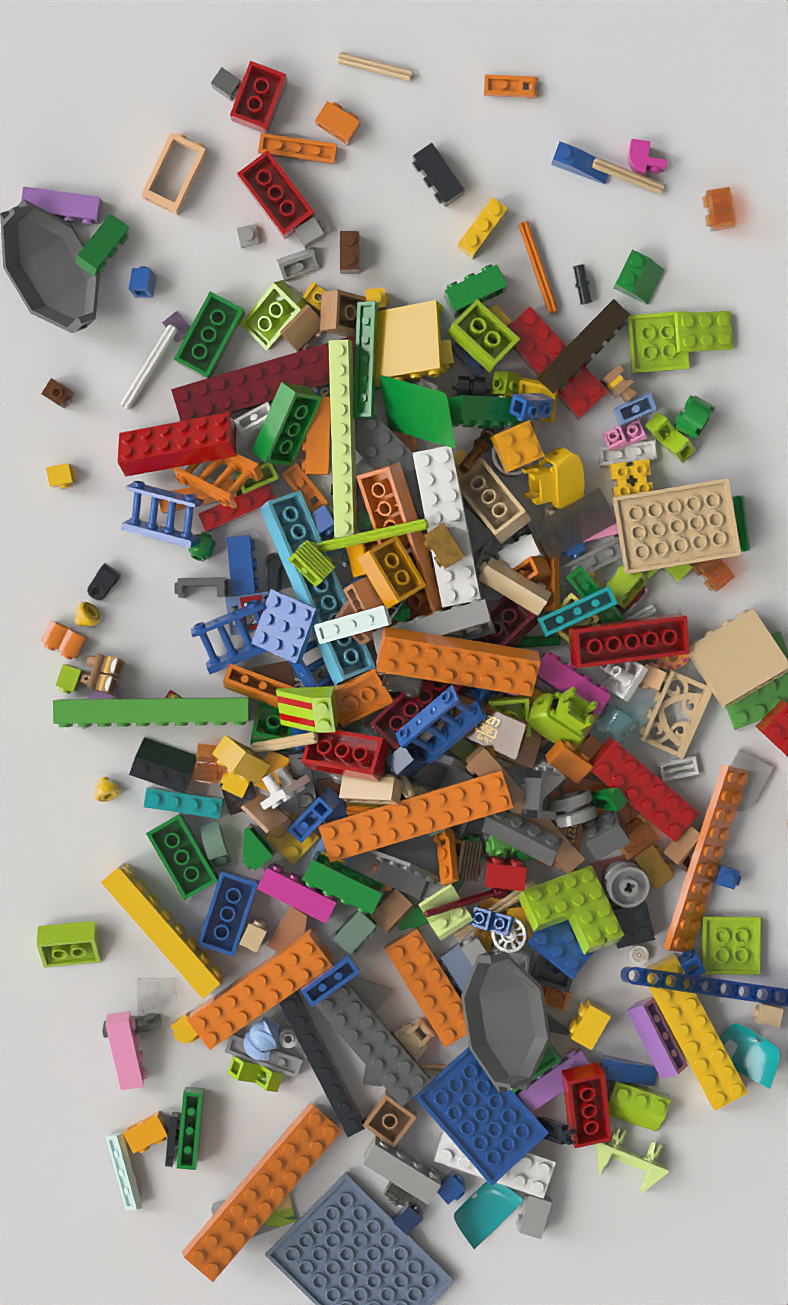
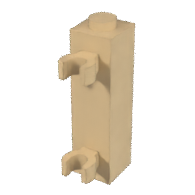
[478,557,551,616]

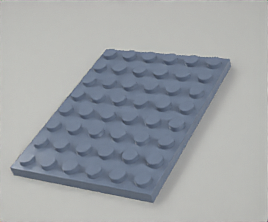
[265,1172,455,1305]

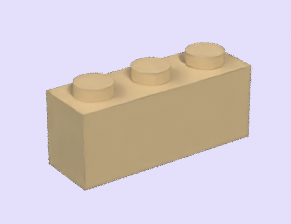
[339,774,403,805]

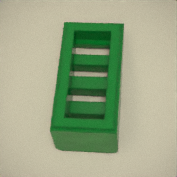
[591,788,627,811]

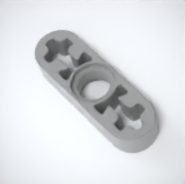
[476,537,502,590]

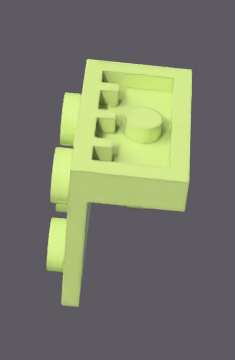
[419,884,473,940]

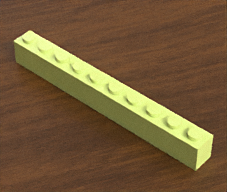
[329,340,358,537]

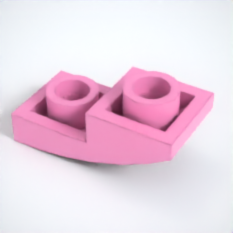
[602,420,648,450]

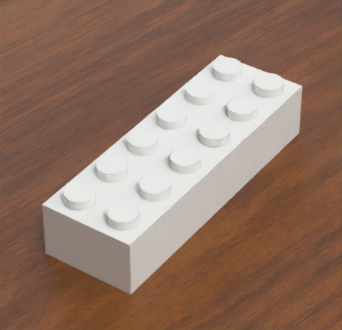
[434,1130,556,1199]

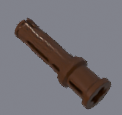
[458,428,496,474]

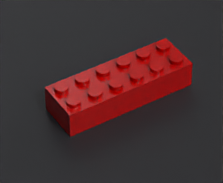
[508,306,608,420]
[117,412,237,477]
[568,613,690,668]
[590,737,700,842]

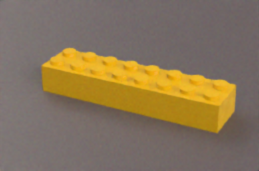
[101,863,224,999]
[640,954,748,1111]

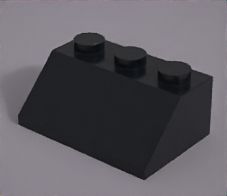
[129,737,198,793]

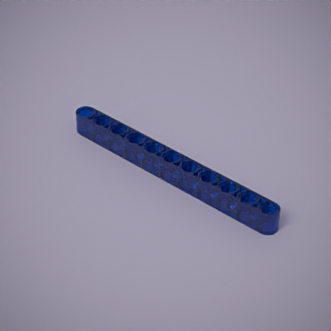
[620,966,788,1007]

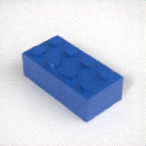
[197,869,259,957]

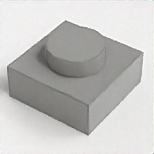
[237,224,260,248]

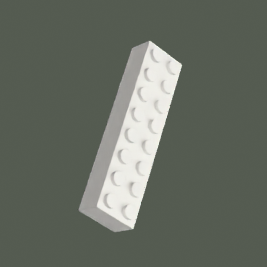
[413,446,482,607]

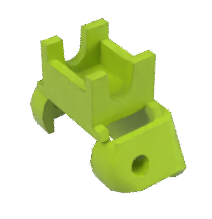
[528,687,598,750]

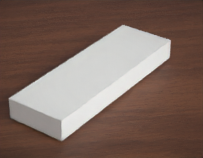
[598,440,658,467]

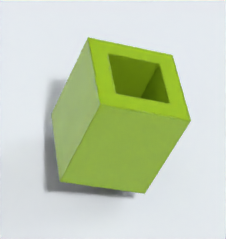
[55,664,84,694]

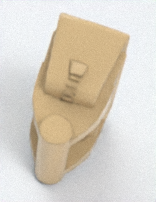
[393,1017,435,1060]

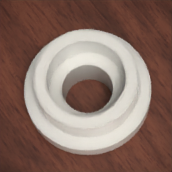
[279,1029,298,1048]

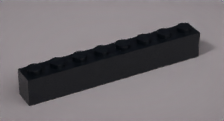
[279,991,365,1137]

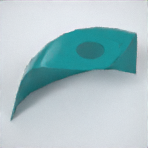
[720,1023,780,1089]
[454,1181,524,1249]

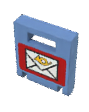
[225,591,270,636]

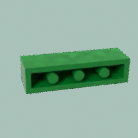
[176,1087,205,1170]

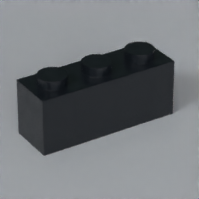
[412,142,465,207]

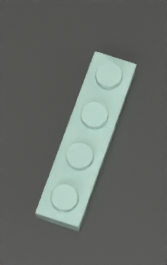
[314,605,392,644]
[106,1133,143,1210]

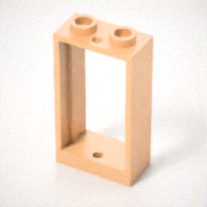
[141,132,207,215]

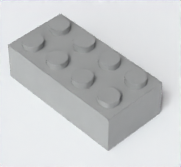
[363,1135,441,1205]

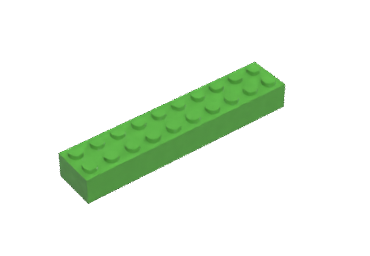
[53,697,250,727]

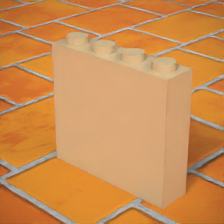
[688,609,788,710]

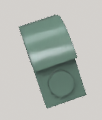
[200,821,232,868]

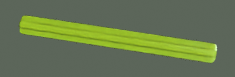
[317,519,429,552]

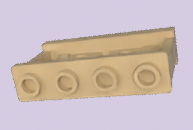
[638,670,712,759]

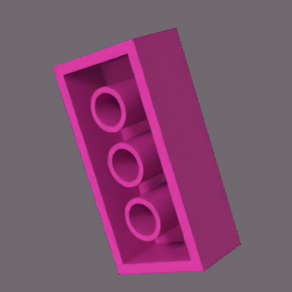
[537,652,611,715]
[257,863,338,923]

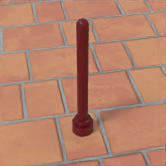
[424,888,507,917]

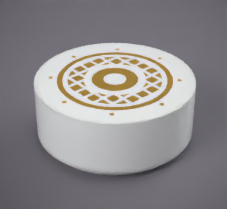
[629,945,649,965]

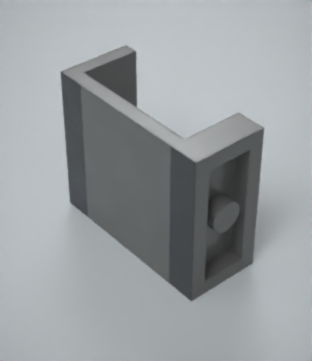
[522,766,560,820]

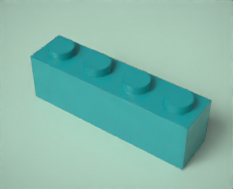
[537,586,618,637]
[144,787,224,819]

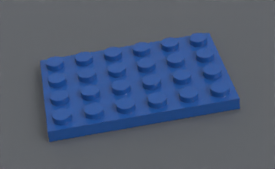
[414,1047,549,1186]

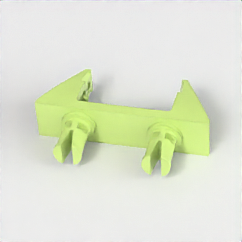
[596,1126,669,1192]

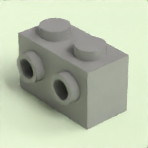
[516,1194,552,1239]

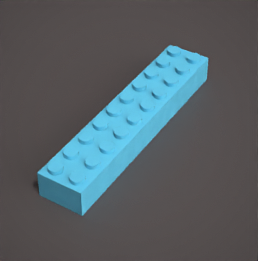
[259,491,376,685]

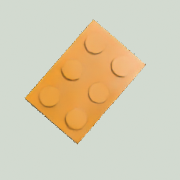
[357,536,426,609]

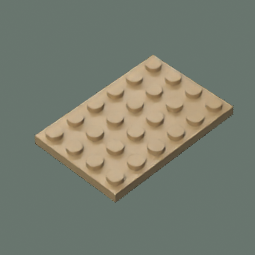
[612,478,741,574]

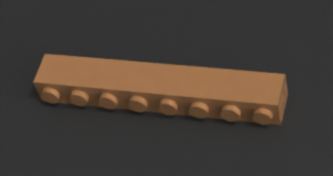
[465,745,585,874]

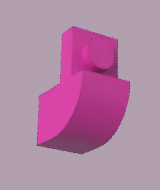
[627,139,667,176]

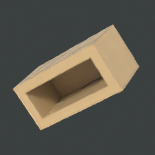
[239,917,269,953]

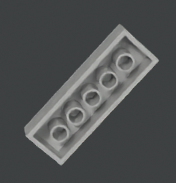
[372,599,496,655]

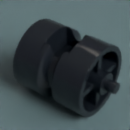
[452,375,490,396]

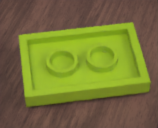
[674,311,734,353]

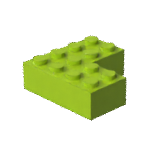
[518,865,624,955]

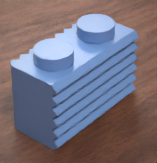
[612,392,657,427]

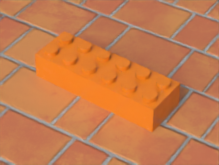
[385,927,467,1047]

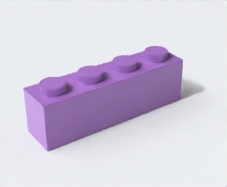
[21,187,102,226]
[627,997,688,1079]
[517,1047,591,1113]

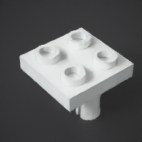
[600,661,649,702]
[260,765,311,810]

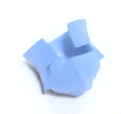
[244,1017,280,1061]

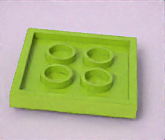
[627,311,690,374]
[701,916,761,975]

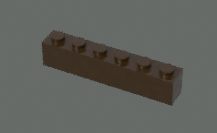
[537,299,630,394]

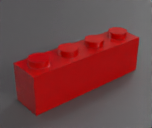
[198,483,276,533]

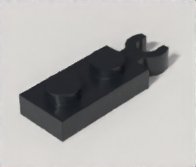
[165,1112,181,1167]
[536,1116,577,1145]

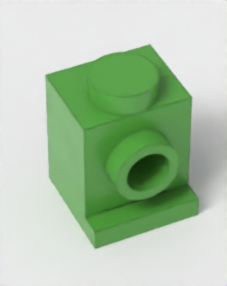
[485,836,517,859]

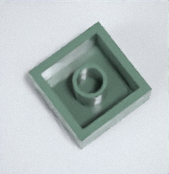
[333,908,377,954]

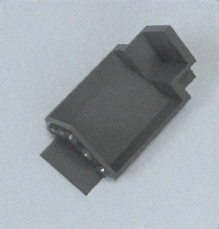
[370,754,476,900]

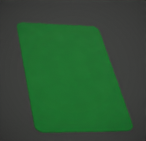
[379,375,456,448]

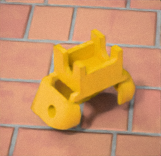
[522,447,585,511]

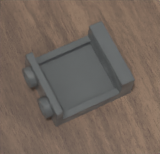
[174,577,228,598]

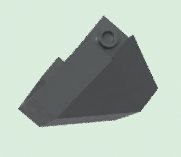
[0,199,100,333]
[461,950,551,1094]

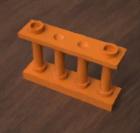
[173,453,264,509]

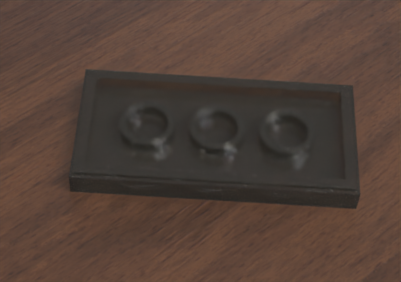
[531,488,617,559]

